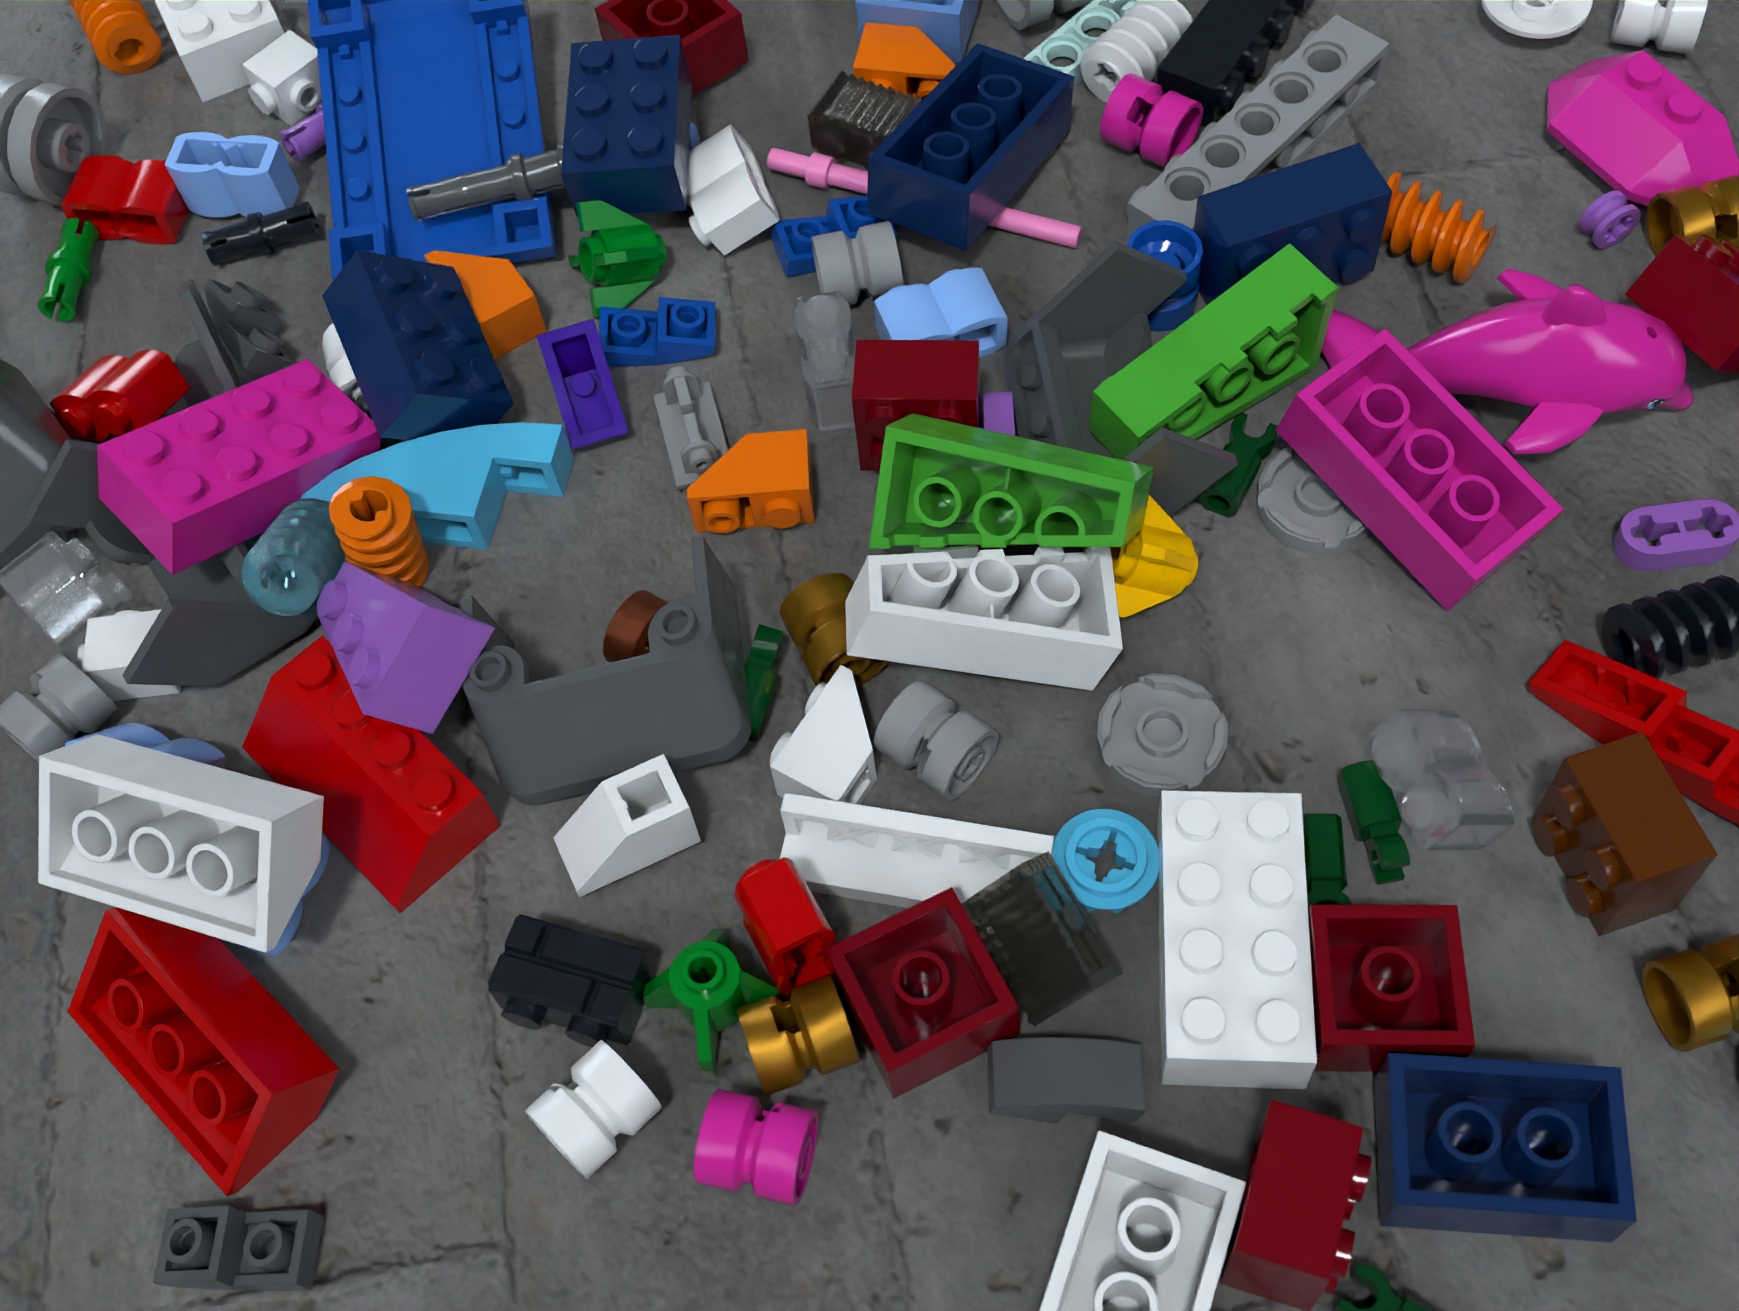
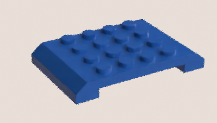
[307,0,558,281]

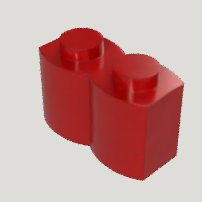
[61,155,190,245]
[50,350,191,442]
[734,857,836,1000]

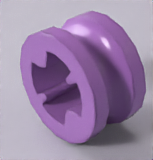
[1579,190,1641,249]

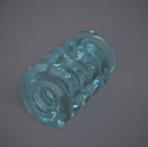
[241,498,345,616]

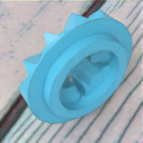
[1051,809,1159,914]

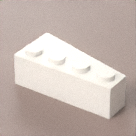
[845,547,1123,691]

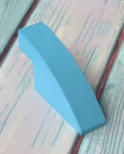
[301,422,574,550]

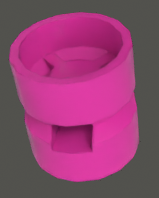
[1100,73,1203,168]
[694,1089,819,1206]

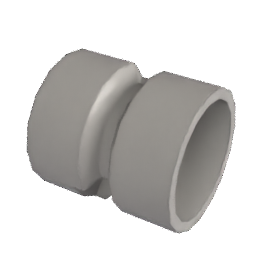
[811,221,903,309]
[0,652,118,763]
[874,679,999,801]

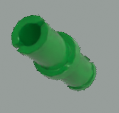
[38,218,99,322]

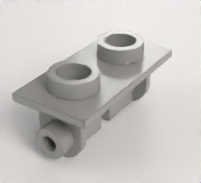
[653,366,728,490]

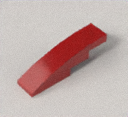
[1529,640,1739,825]

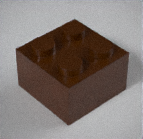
[1532,731,1718,937]

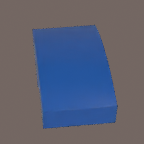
[771,196,897,277]
[599,297,715,367]

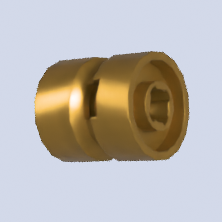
[1646,175,1739,257]
[779,573,888,687]
[1643,934,1739,1052]
[736,975,860,1096]

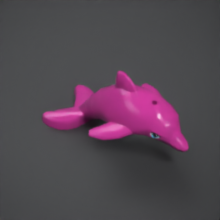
[1321,268,1694,454]

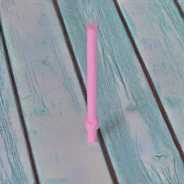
[767,147,1083,249]

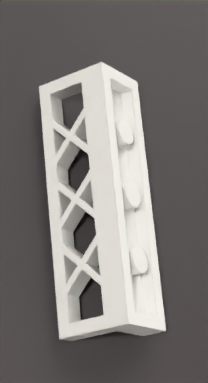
[780,793,1054,931]

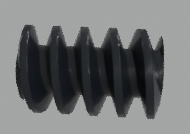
[1601,575,1739,679]

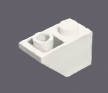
[770,665,877,805]
[553,754,701,897]

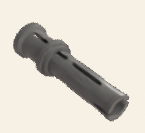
[406,142,566,222]

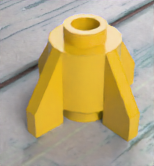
[1083,495,1198,618]

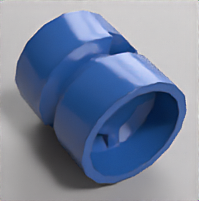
[1127,220,1203,332]

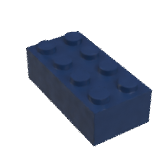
[867,43,1075,251]

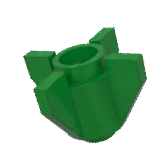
[568,200,666,317]
[643,929,785,1071]

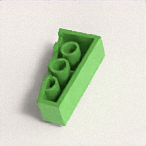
[1088,243,1339,460]
[869,413,1154,549]

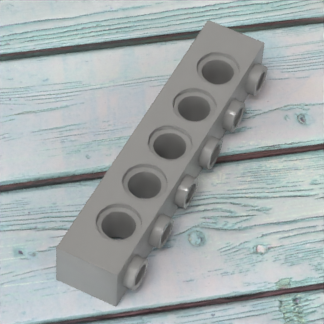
[1126,14,1390,243]

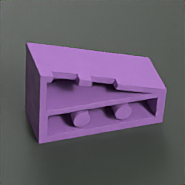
[316,561,495,734]

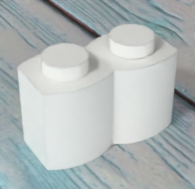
[687,124,779,255]

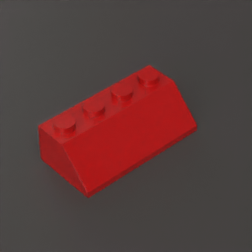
[242,635,501,914]
[67,907,339,1196]

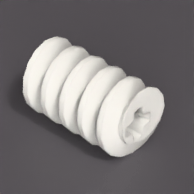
[1080,0,1193,103]

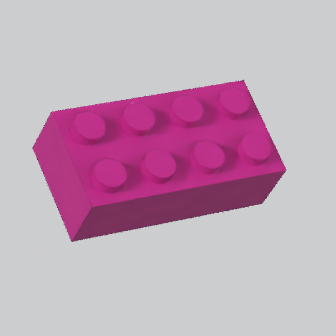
[1276,328,1564,611]
[97,359,381,575]

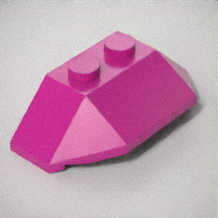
[1546,50,1739,206]

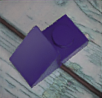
[536,319,629,449]

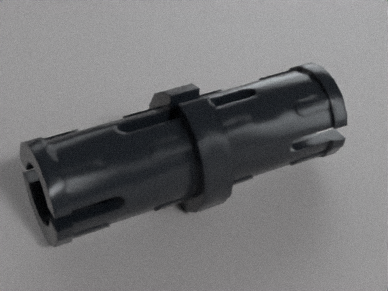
[202,201,320,266]

